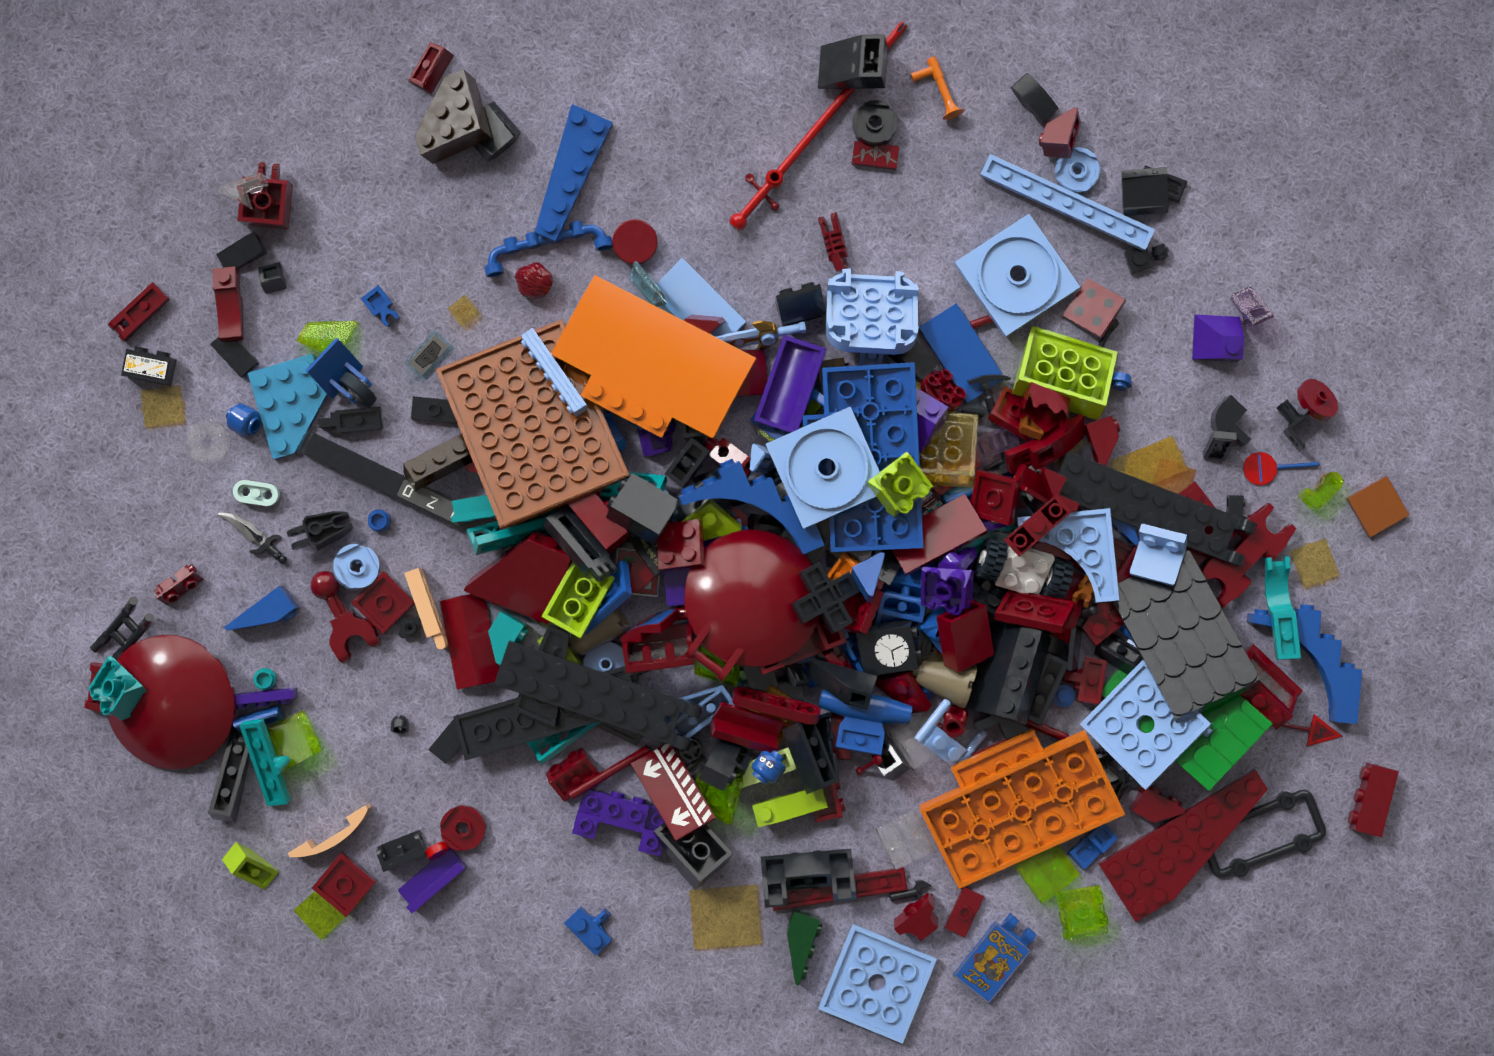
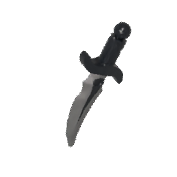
[217,512,287,564]

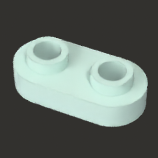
[233,480,280,506]

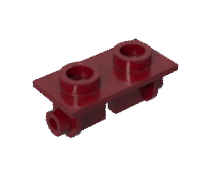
[154,564,204,605]

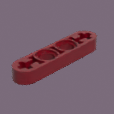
[732,687,821,724]

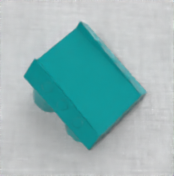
[88,656,146,721]

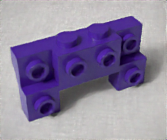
[572,789,664,856]

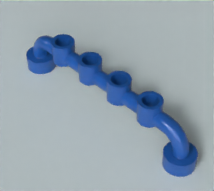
[484,221,613,277]

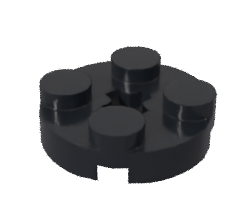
[852,100,898,146]

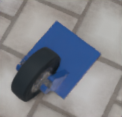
[305,338,377,407]

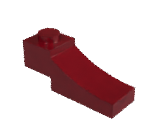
[213,267,244,342]

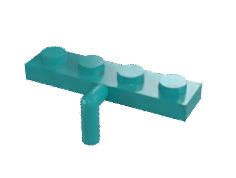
[239,719,291,806]

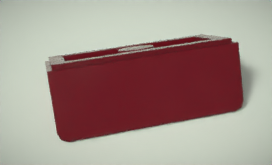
[408,42,454,94]

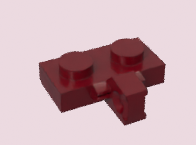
[1062,656,1107,706]

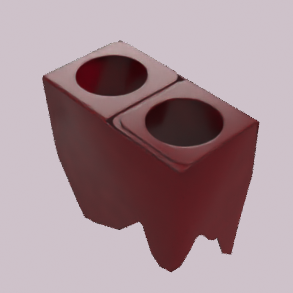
[1019,382,1070,432]

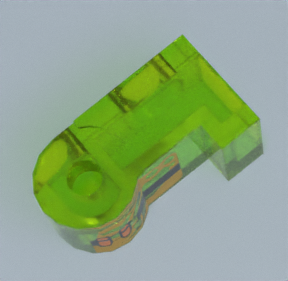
[1297,472,1344,511]

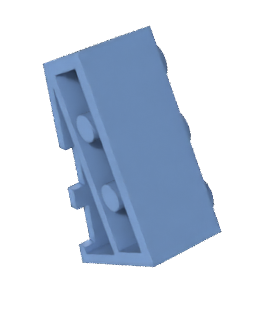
[665,684,735,737]

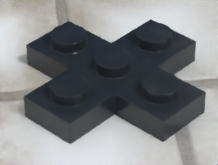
[790,561,860,634]

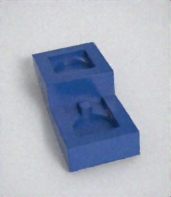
[1067,824,1118,870]

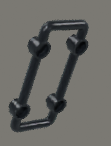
[1207,790,1326,878]

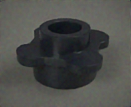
[398,616,422,639]

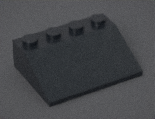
[965,622,1052,725]

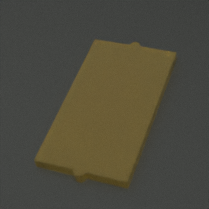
[1110,435,1187,484]

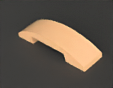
[288,803,372,857]

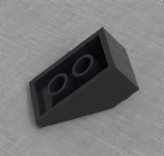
[653,823,733,890]

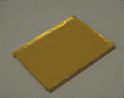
[689,884,762,949]

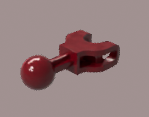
[310,571,381,664]

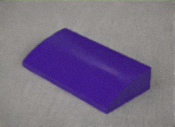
[754,335,827,433]

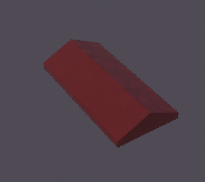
[440,594,499,690]

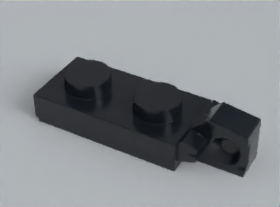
[318,406,383,434]

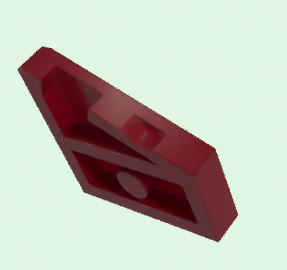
[875,670,932,714]

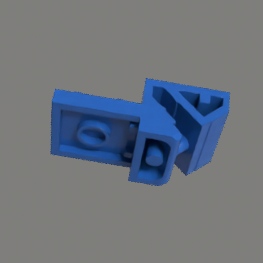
[875,567,926,645]

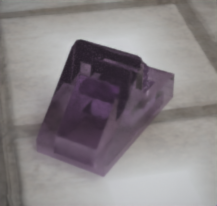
[1231,285,1274,327]

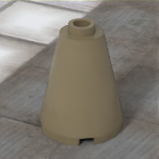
[568,608,632,655]
[912,661,977,709]

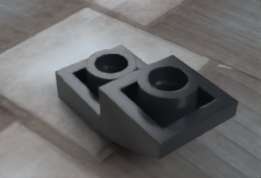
[1010,73,1059,123]

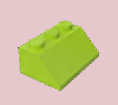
[541,561,615,639]

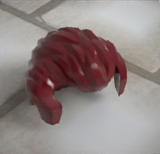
[514,262,553,299]

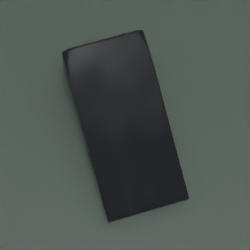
[216,232,267,269]

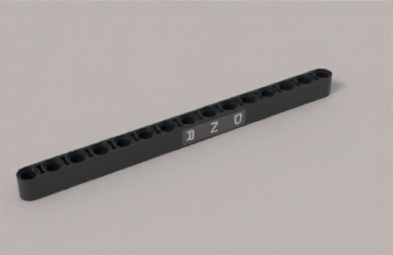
[298,430,514,551]

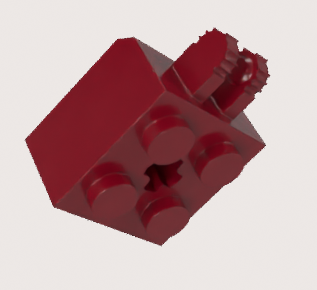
[237,162,293,230]

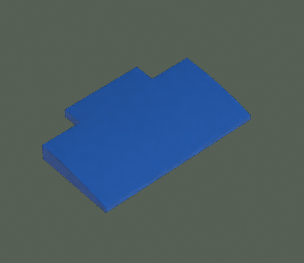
[803,362,924,552]

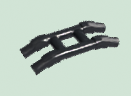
[90,597,154,661]

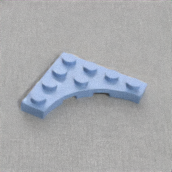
[1017,508,1119,602]

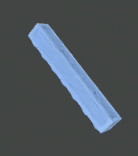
[521,328,588,417]

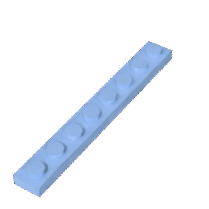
[980,154,1155,251]

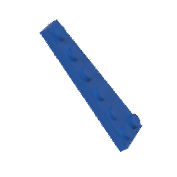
[535,104,613,243]

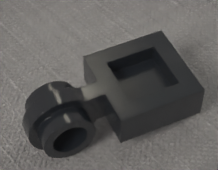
[1124,244,1169,274]

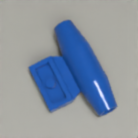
[819,690,912,756]

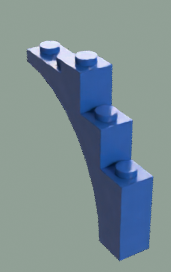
[678,458,824,554]
[1247,604,1362,724]

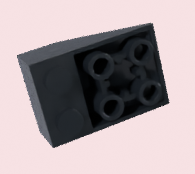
[818,34,888,89]

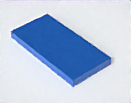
[919,303,1004,403]

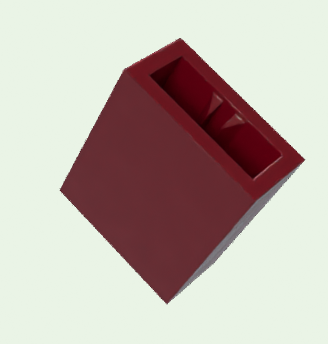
[936,600,994,672]

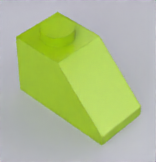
[222,842,279,890]

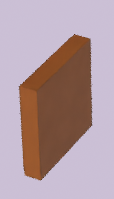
[1346,476,1409,537]

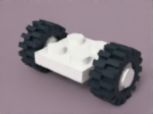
[975,537,1073,599]

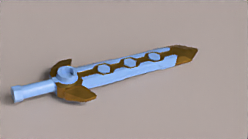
[715,321,806,349]

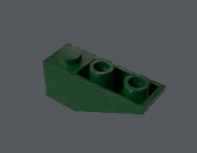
[787,908,823,986]

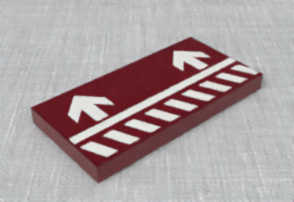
[631,743,716,842]

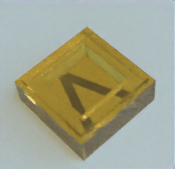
[447,295,480,326]

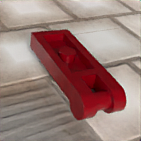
[108,282,170,342]

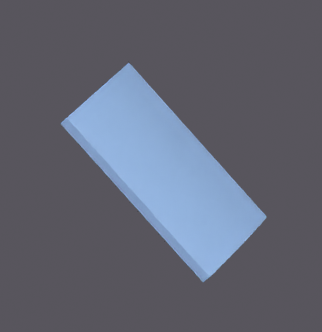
[651,258,746,336]

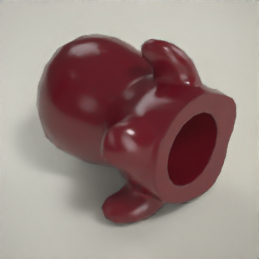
[937,705,969,738]

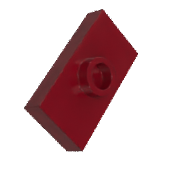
[944,887,984,938]

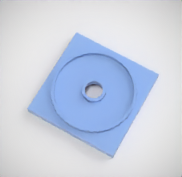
[954,214,1080,338]
[766,407,880,529]
[1080,660,1212,790]
[818,923,937,1044]

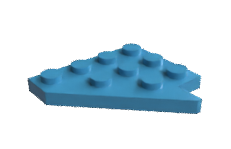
[248,354,328,460]

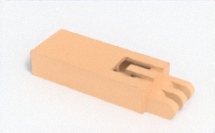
[404,568,448,649]

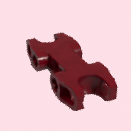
[1200,503,1297,609]

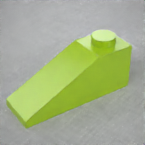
[752,789,828,827]

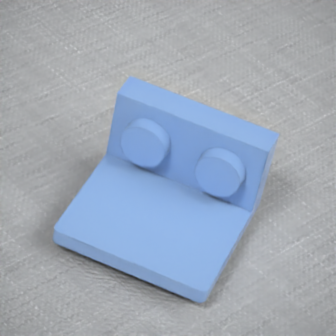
[1130,524,1187,586]

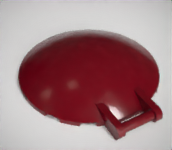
[684,530,819,682]
[84,634,236,769]

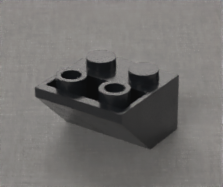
[775,282,826,327]
[970,564,1008,625]

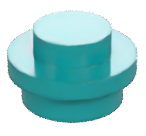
[253,668,277,691]

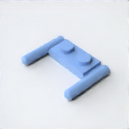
[914,699,988,766]

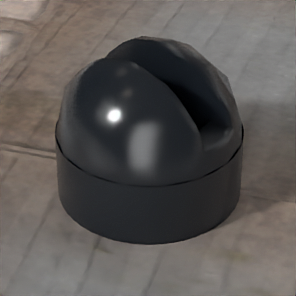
[390,715,409,734]

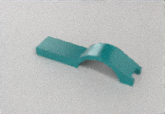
[1264,556,1301,661]

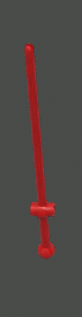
[729,21,907,231]

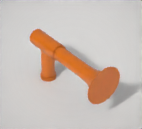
[911,56,965,120]

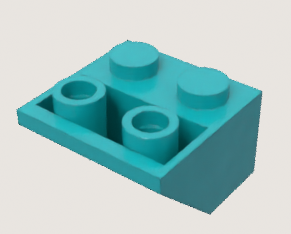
[488,611,529,665]

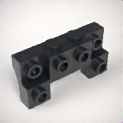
[761,848,856,908]

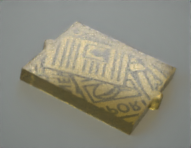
[140,385,185,427]
[1290,538,1339,588]

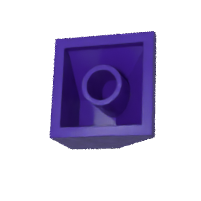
[1192,314,1244,362]

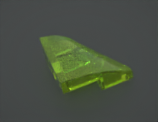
[296,320,358,353]

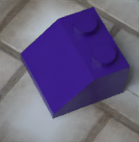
[916,388,948,453]

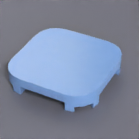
[826,268,919,355]

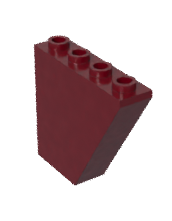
[464,530,572,624]

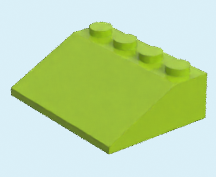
[1012,326,1118,420]

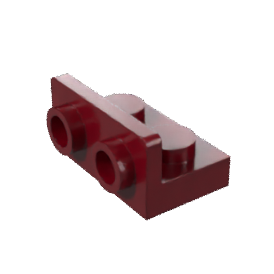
[546,748,600,802]

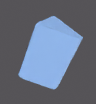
[750,443,775,474]

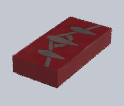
[851,141,899,170]

